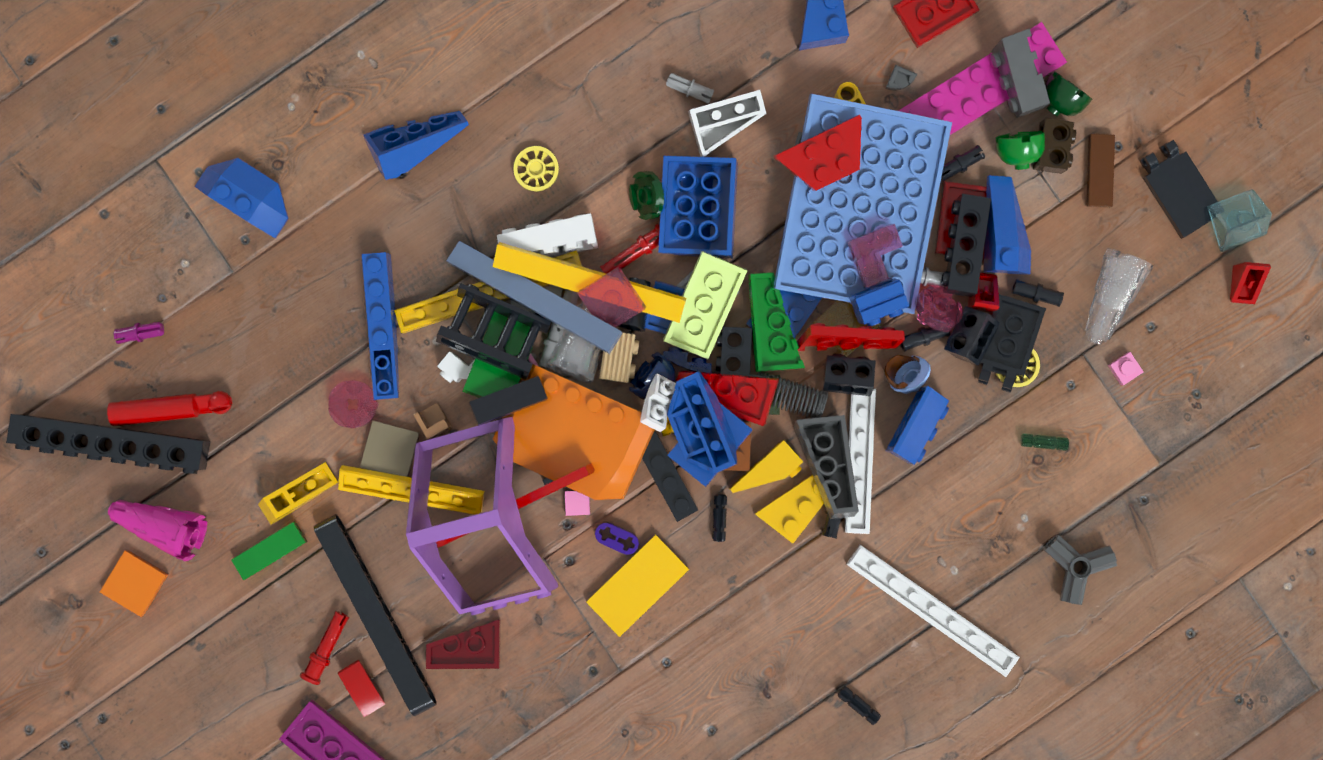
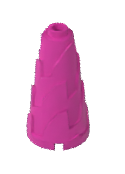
[108,500,207,561]

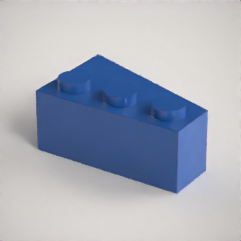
[799,0,849,51]

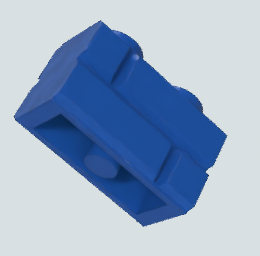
[849,278,909,326]

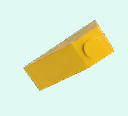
[729,440,803,493]
[258,462,338,525]

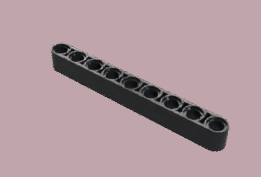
[313,514,437,717]

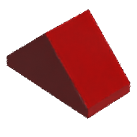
[1230,262,1271,304]
[967,273,999,312]

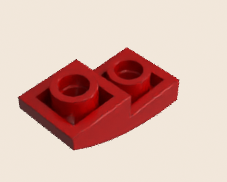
[337,660,385,717]

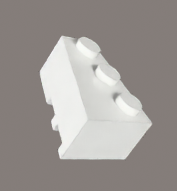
[688,90,766,157]

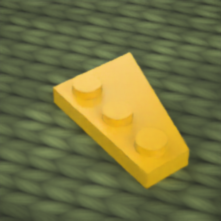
[754,475,824,543]

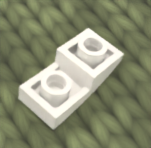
[640,374,676,432]

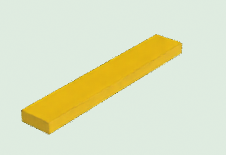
[338,465,485,515]

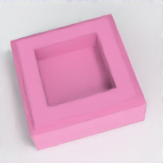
[565,491,590,516]

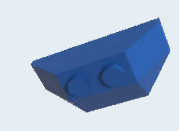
[194,158,289,239]
[667,371,737,474]

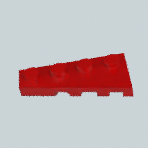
[797,323,905,351]
[676,371,779,426]

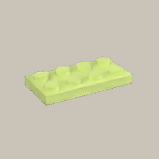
[663,251,747,359]

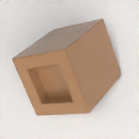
[413,403,452,440]

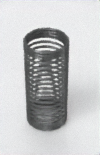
[756,371,828,419]

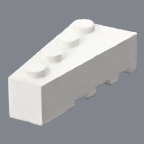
[497,213,598,257]

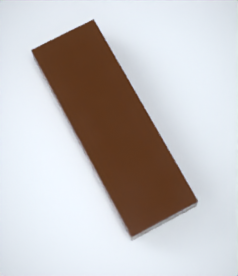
[1086,134,1115,208]

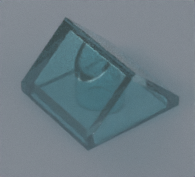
[1207,189,1272,252]

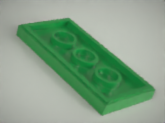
[462,312,532,398]

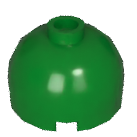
[995,131,1045,170]

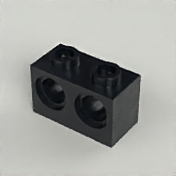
[944,306,1000,366]
[716,327,752,376]
[823,354,876,396]

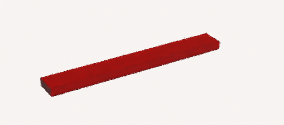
[436,463,595,548]

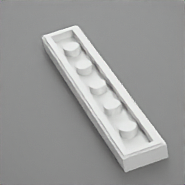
[844,389,876,534]

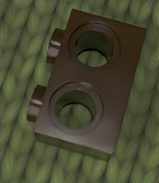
[1033,118,1076,174]

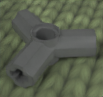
[1043,534,1117,605]

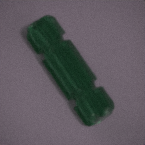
[1020,434,1069,451]

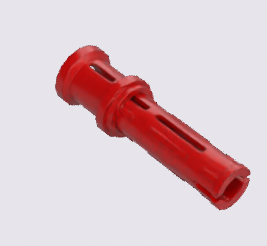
[599,223,660,275]
[300,611,350,685]

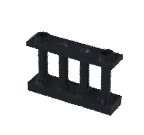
[436,283,551,380]

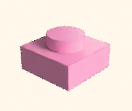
[1108,352,1143,385]

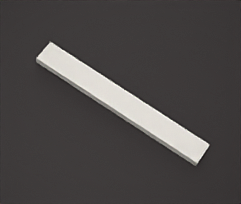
[846,545,1020,677]

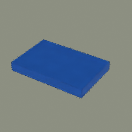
[667,403,753,487]

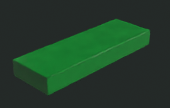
[231,522,307,581]

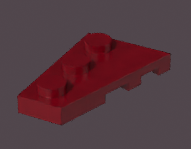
[426,619,501,669]

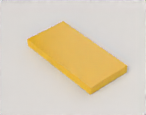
[586,534,689,637]

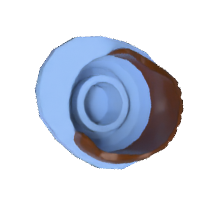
[885,355,931,394]

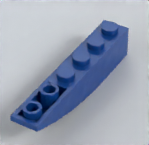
[362,252,399,400]

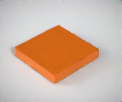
[100,550,169,617]

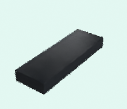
[469,376,548,426]

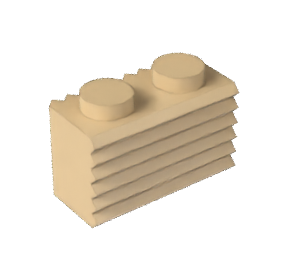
[599,333,639,383]

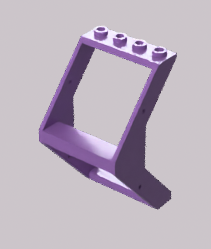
[406,417,558,615]

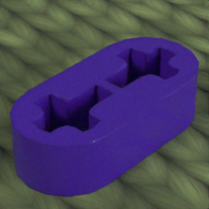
[595,522,639,555]

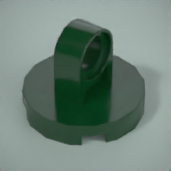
[629,171,664,220]

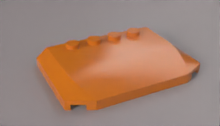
[493,364,655,500]

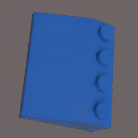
[658,156,738,259]

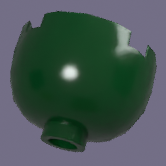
[1045,71,1093,117]

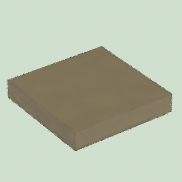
[360,420,420,477]

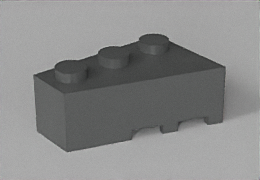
[991,28,1050,118]

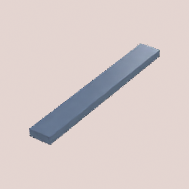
[446,241,622,354]

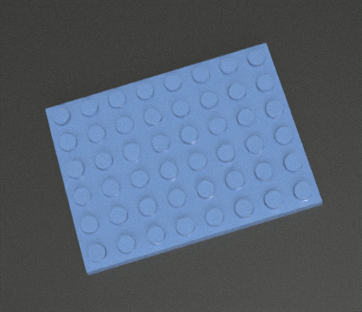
[773,94,952,314]

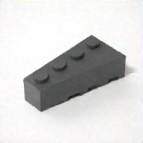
[794,415,859,519]

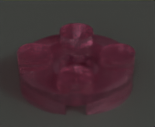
[915,285,963,333]
[328,380,379,429]

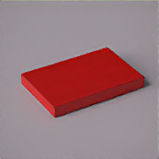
[893,0,980,48]
[935,181,987,260]

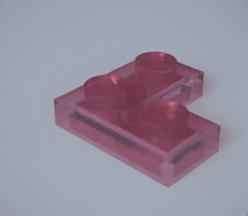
[848,224,903,288]

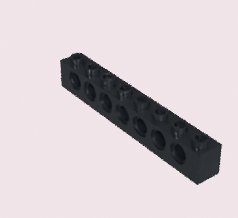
[6,414,210,474]

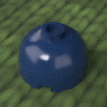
[629,352,675,400]

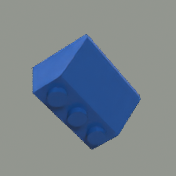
[885,386,949,465]

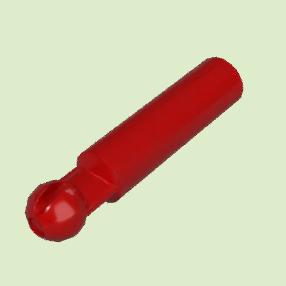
[107,391,232,426]

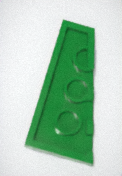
[748,273,805,372]

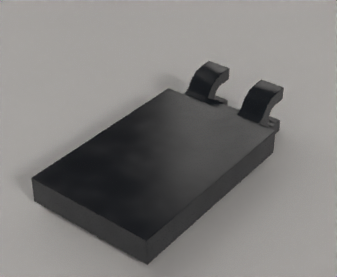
[1139,140,1224,239]
[978,294,1046,393]

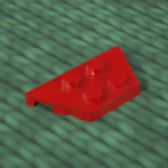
[774,115,862,191]

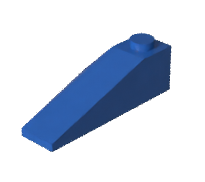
[363,111,469,180]
[983,175,1031,275]

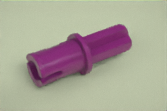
[113,322,165,344]

